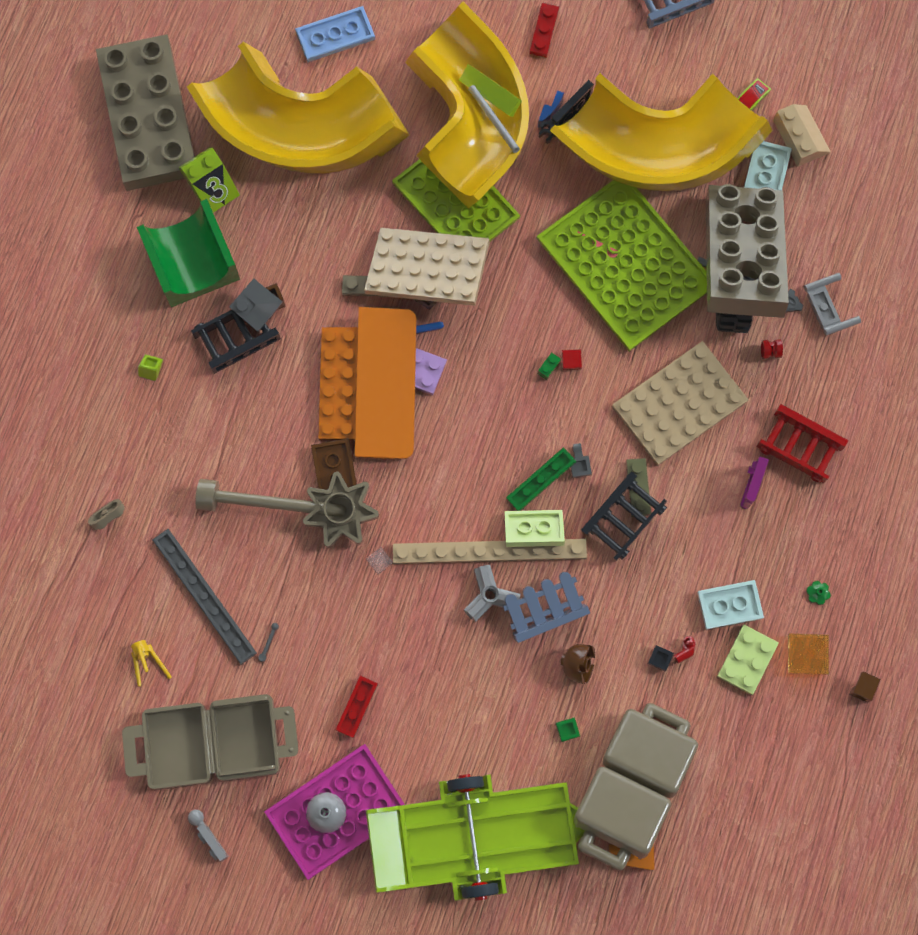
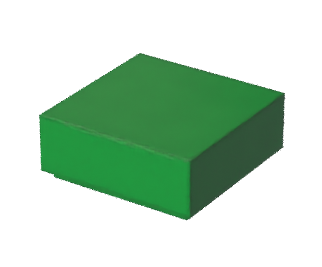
[555,717,580,742]

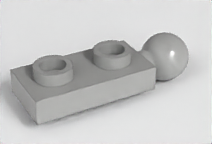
[188,810,229,862]

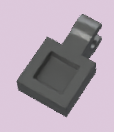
[571,443,592,478]

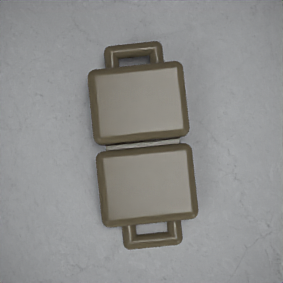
[122,694,298,790]
[574,703,698,870]

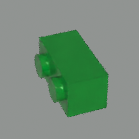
[537,352,561,380]

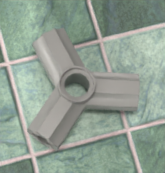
[464,565,521,622]

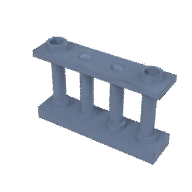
[644,0,715,29]

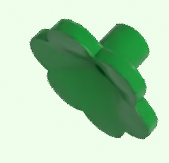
[806,581,831,605]

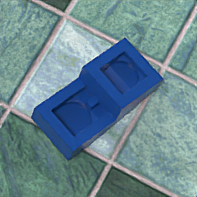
[538,90,564,128]

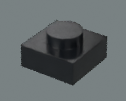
[647,645,674,672]

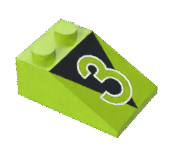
[179,148,240,213]

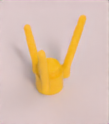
[131,640,172,687]

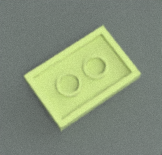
[504,510,565,547]
[717,625,779,695]

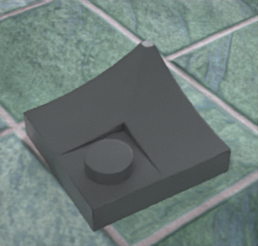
[229,279,283,332]

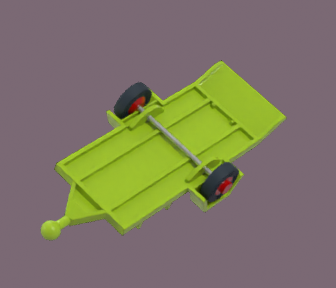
[366,774,585,901]

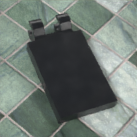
[538,80,594,144]

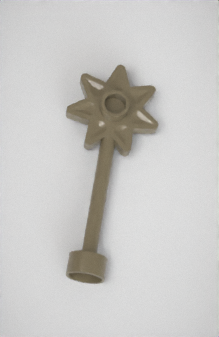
[195,472,379,548]

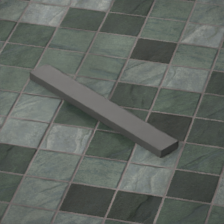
[152,529,257,665]

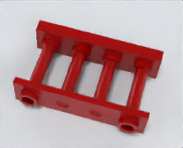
[756,404,849,483]

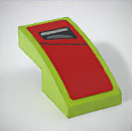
[737,78,771,111]

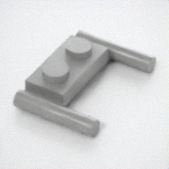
[804,273,861,336]

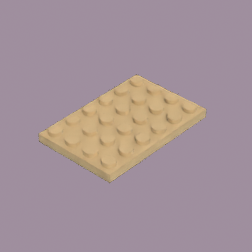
[364,228,490,306]
[612,341,749,466]

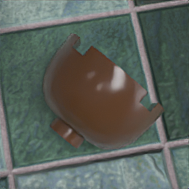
[561,644,595,684]

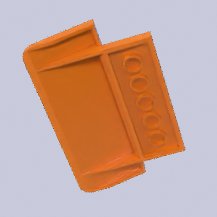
[318,307,417,459]

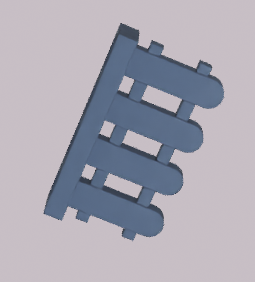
[503,572,590,643]

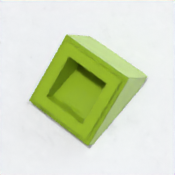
[138,354,163,381]

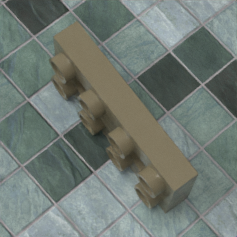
[706,184,789,318]

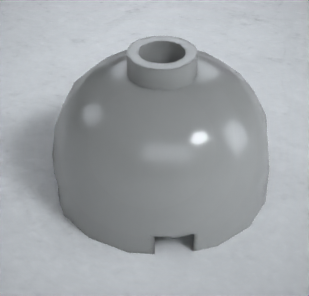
[306,792,346,833]

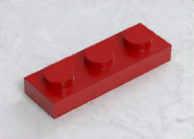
[529,3,559,58]
[335,675,378,738]

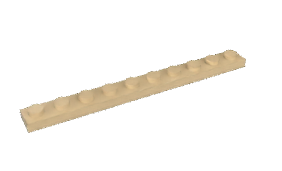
[393,539,587,564]

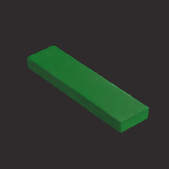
[506,447,576,511]

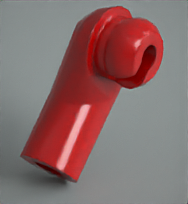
[673,636,696,664]

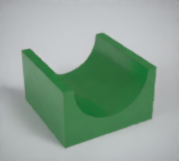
[137,199,240,308]

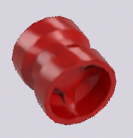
[761,339,783,359]

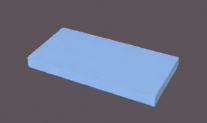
[295,6,375,62]

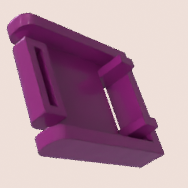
[740,457,769,509]

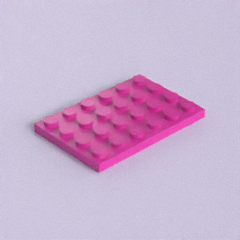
[264,744,405,880]

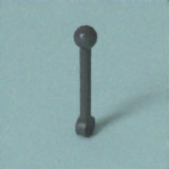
[258,623,279,662]

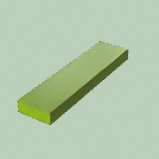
[459,64,522,117]

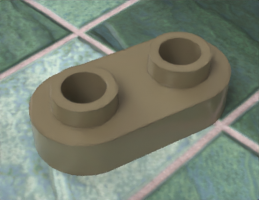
[88,499,125,530]

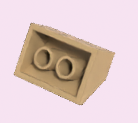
[773,104,831,167]

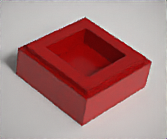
[562,349,582,370]

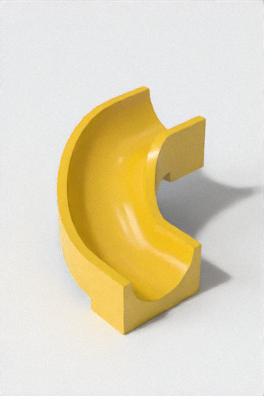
[405,1,529,209]
[187,41,410,173]
[550,73,772,191]

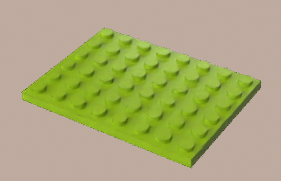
[536,180,707,352]

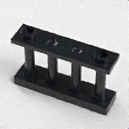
[191,310,281,374]
[581,471,667,561]

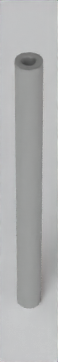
[468,85,520,153]

